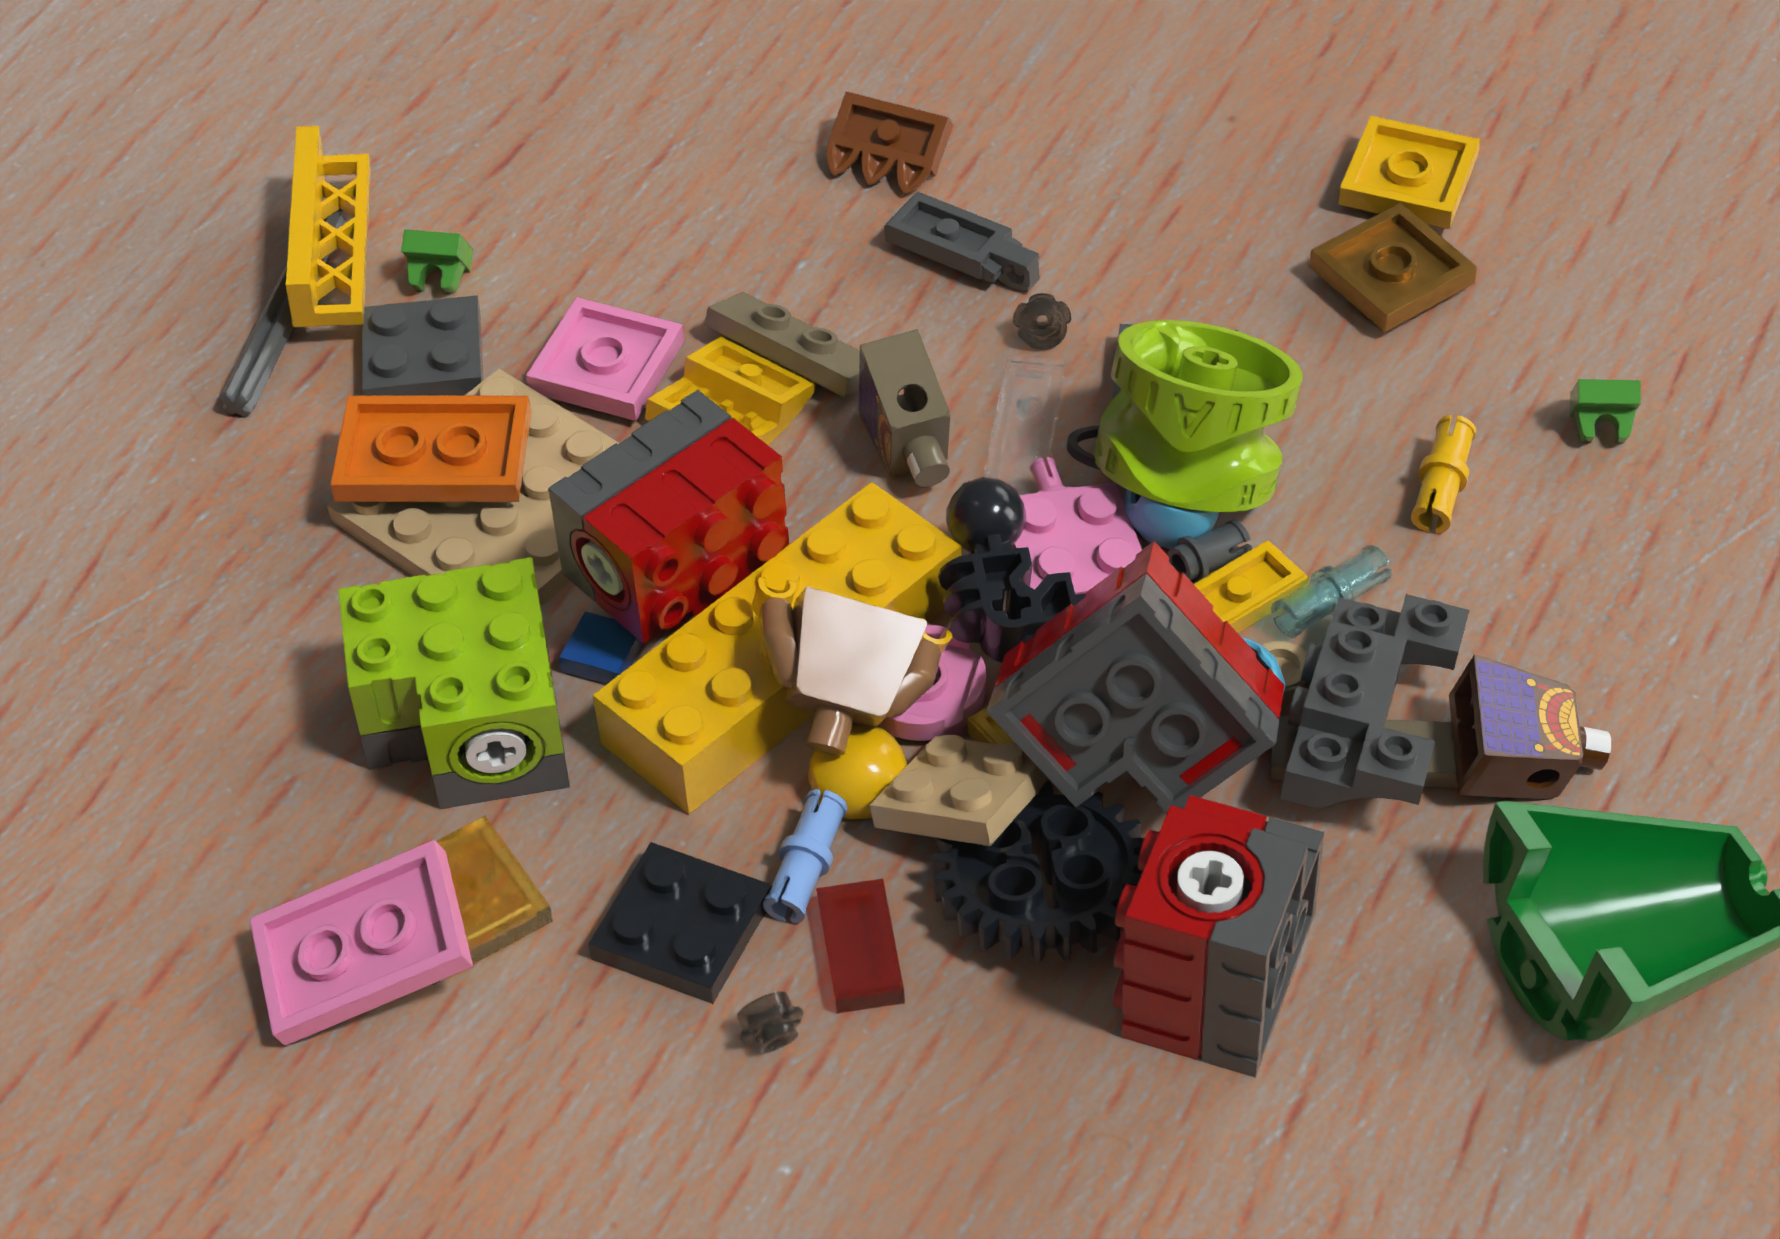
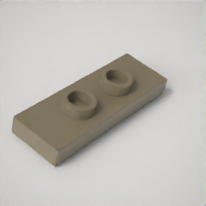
[705,292,860,397]

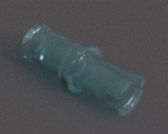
[1271,545,1392,638]

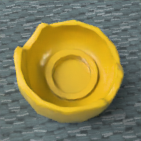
[808,723,907,820]

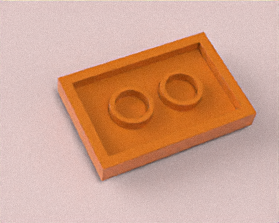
[330,395,532,502]

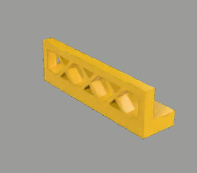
[286,126,371,327]

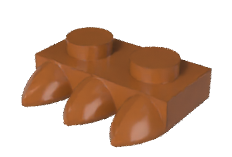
[826,91,953,195]

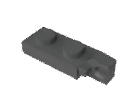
[884,192,1040,292]

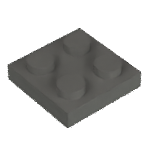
[362,295,483,396]

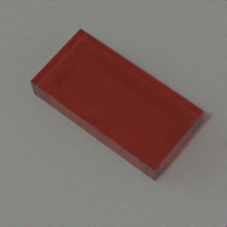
[816,878,905,1013]

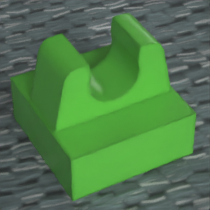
[401,229,473,294]
[1570,379,1641,443]

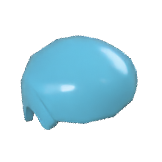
[1124,489,1220,549]

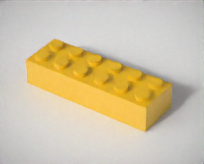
[593,482,962,815]

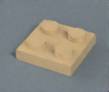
[869,735,1049,846]

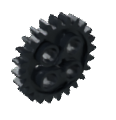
[932,781,1144,962]

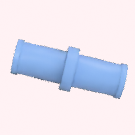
[763,789,848,924]

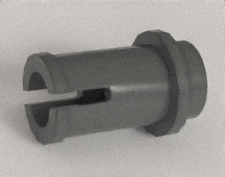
[1168,520,1252,584]

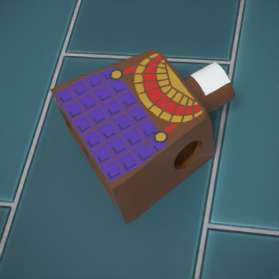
[1449,655,1611,799]

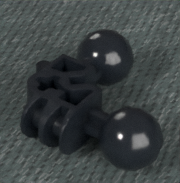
[938,477,1086,663]

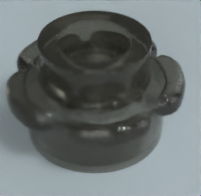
[1013,293,1071,350]
[737,992,803,1053]

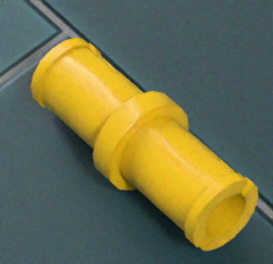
[1411,415,1476,533]

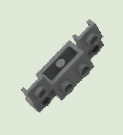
[1280,594,1470,809]

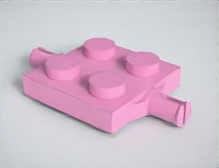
[1012,457,1142,595]

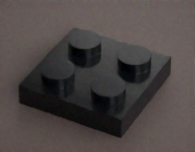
[588,842,771,1004]

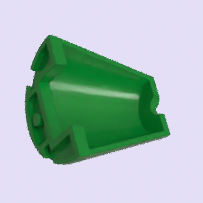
[1483,801,1780,1042]

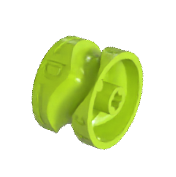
[1093,320,1303,512]

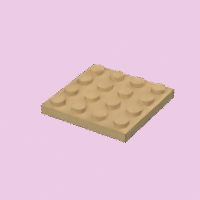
[327,368,619,606]

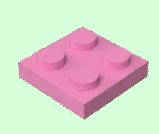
[526,297,685,421]

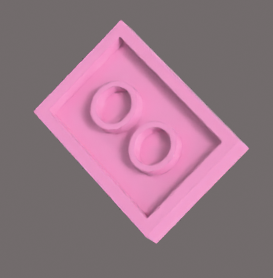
[249,840,473,1046]

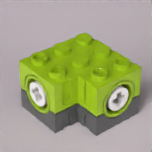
[338,557,570,809]

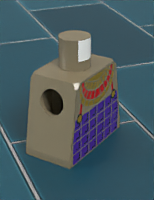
[858,329,950,487]

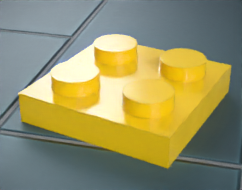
[1338,116,1480,229]

